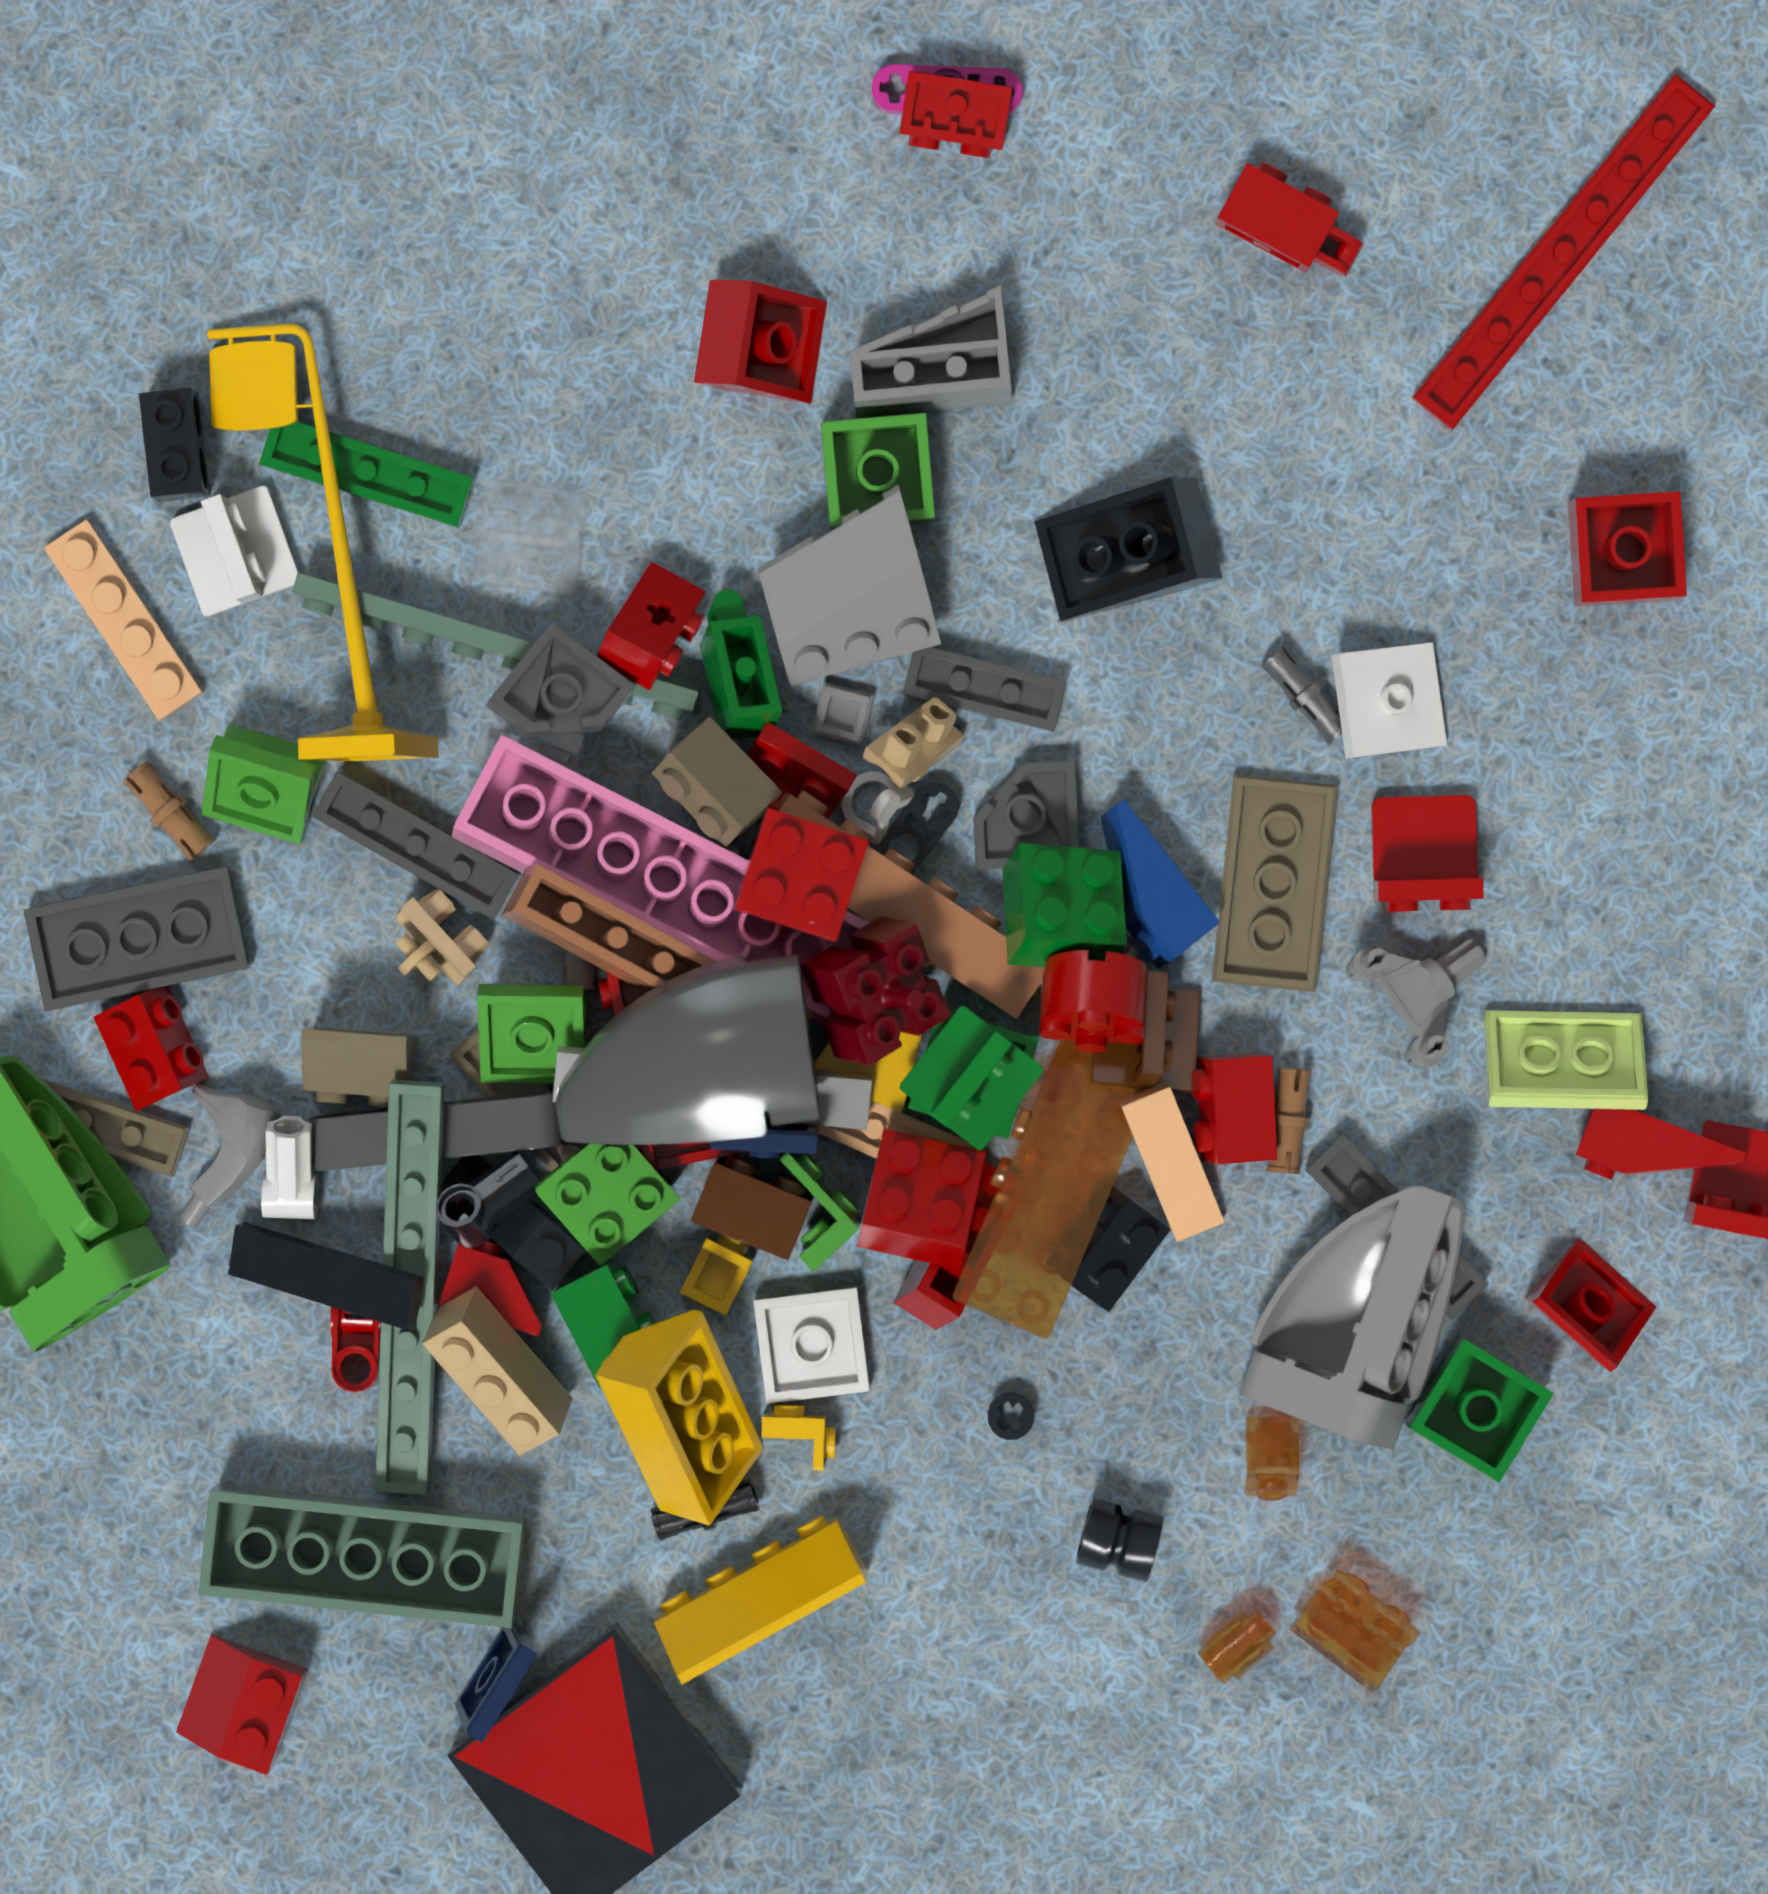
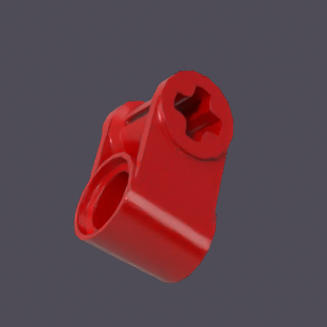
[330,1307,381,1392]

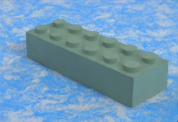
[198,1484,527,1628]

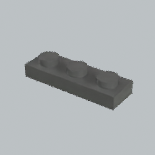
[903,647,1067,732]

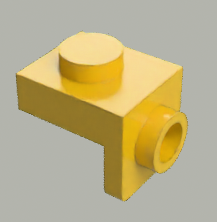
[679,1233,754,1316]
[762,1404,836,1471]

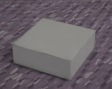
[811,683,874,746]

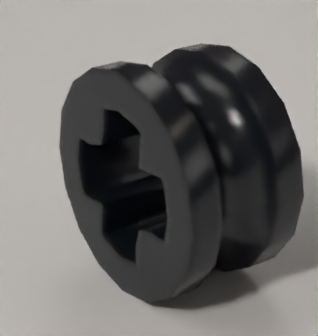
[988,1392,1034,1440]

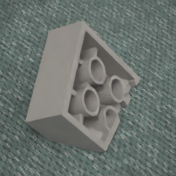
[758,485,941,686]

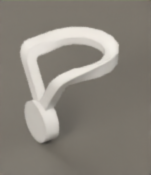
[841,772,915,844]

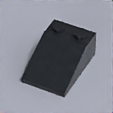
[1034,477,1223,622]

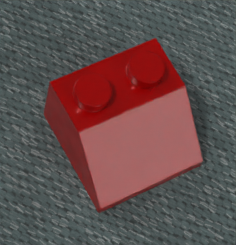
[694,280,827,404]
[176,1634,309,1775]

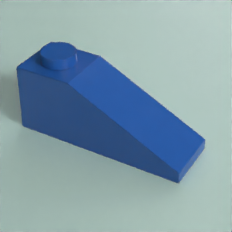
[1101,799,1220,970]

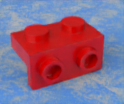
[93,986,209,1111]

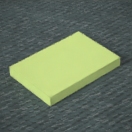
[1484,1010,1648,1110]

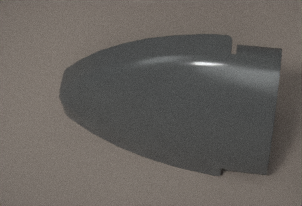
[555,954,820,1145]

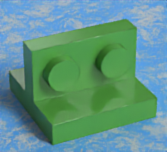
[202,723,327,845]
[477,984,588,1084]

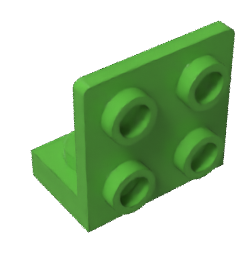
[535,1143,681,1266]
[780,1153,861,1272]

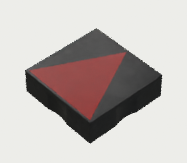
[447,1622,743,1894]

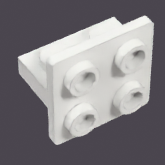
[170,486,299,617]

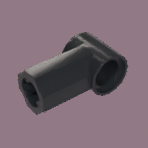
[436,1151,539,1248]

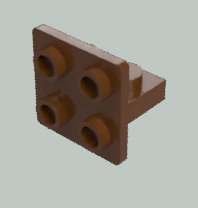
[1090,971,1200,1093]

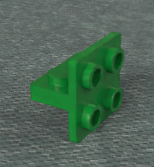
[899,1006,1043,1150]

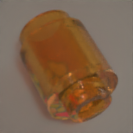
[1197,1608,1276,1684]

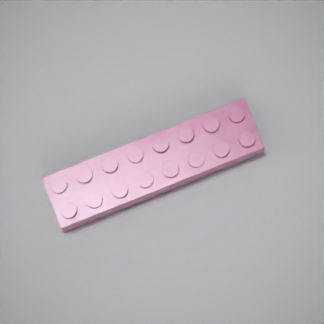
[452,735,870,1026]

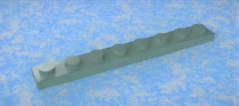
[292,573,700,720]
[375,1079,445,1496]

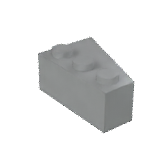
[849,285,1012,419]

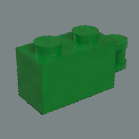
[699,589,782,740]

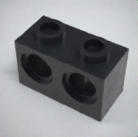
[138,387,210,502]

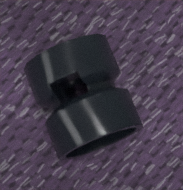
[1076,1498,1164,1582]

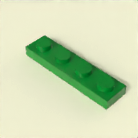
[259,421,475,529]

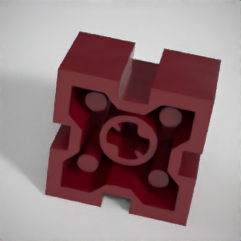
[800,916,951,1066]

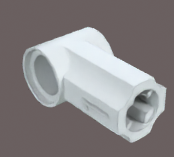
[261,1116,319,1220]

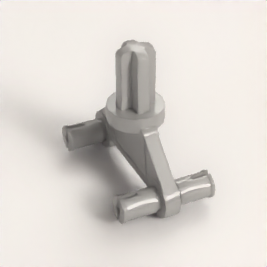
[1345,939,1486,1068]

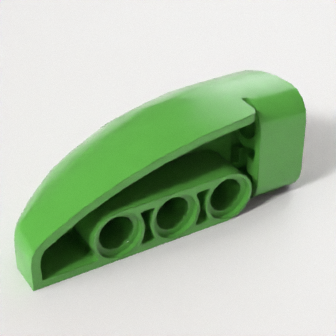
[0,1055,172,1353]

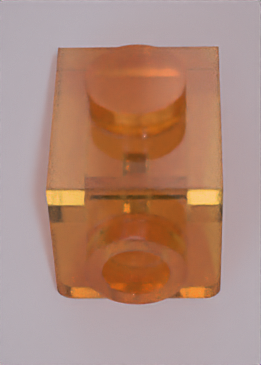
[1244,1417,1300,1501]

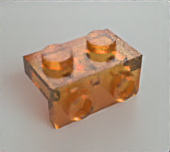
[1289,1570,1420,1693]

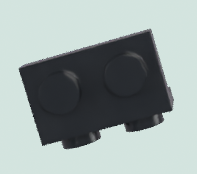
[1046,1182,1171,1312]

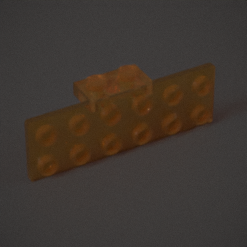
[952,1039,1147,1339]

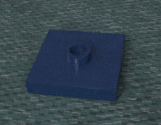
[711,1121,819,1158]
[455,1623,538,1743]

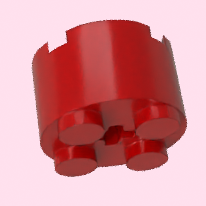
[1039,951,1148,1053]

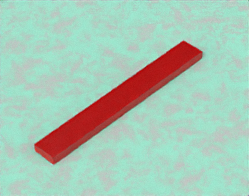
[1411,73,1716,431]

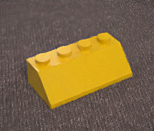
[596,1309,764,1526]
[654,1514,868,1684]

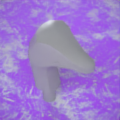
[179,1083,278,1228]

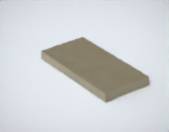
[1212,774,1338,992]

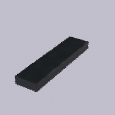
[228,1222,424,1330]

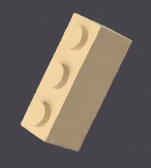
[422,1286,573,1456]

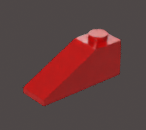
[1576,1109,1748,1181]
[893,1161,1026,1330]

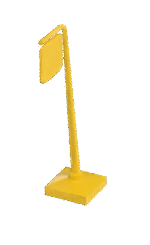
[207,323,439,762]

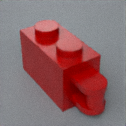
[1215,162,1364,277]

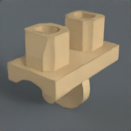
[862,697,964,790]
[394,889,489,987]

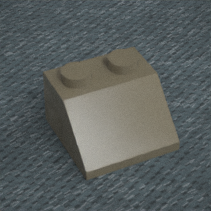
[652,717,783,848]
[301,1027,417,1107]

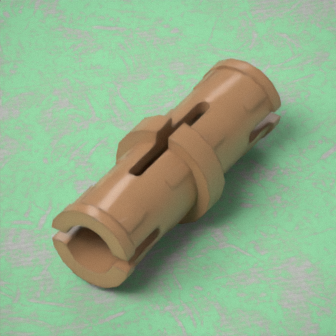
[123,761,216,862]
[1266,1067,1311,1174]

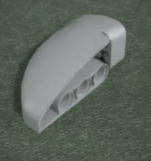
[1239,1186,1465,1449]

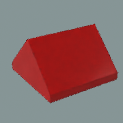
[1525,1238,1657,1372]

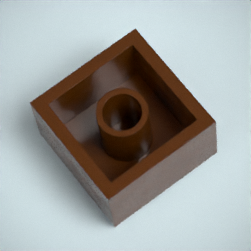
[690,1154,814,1261]

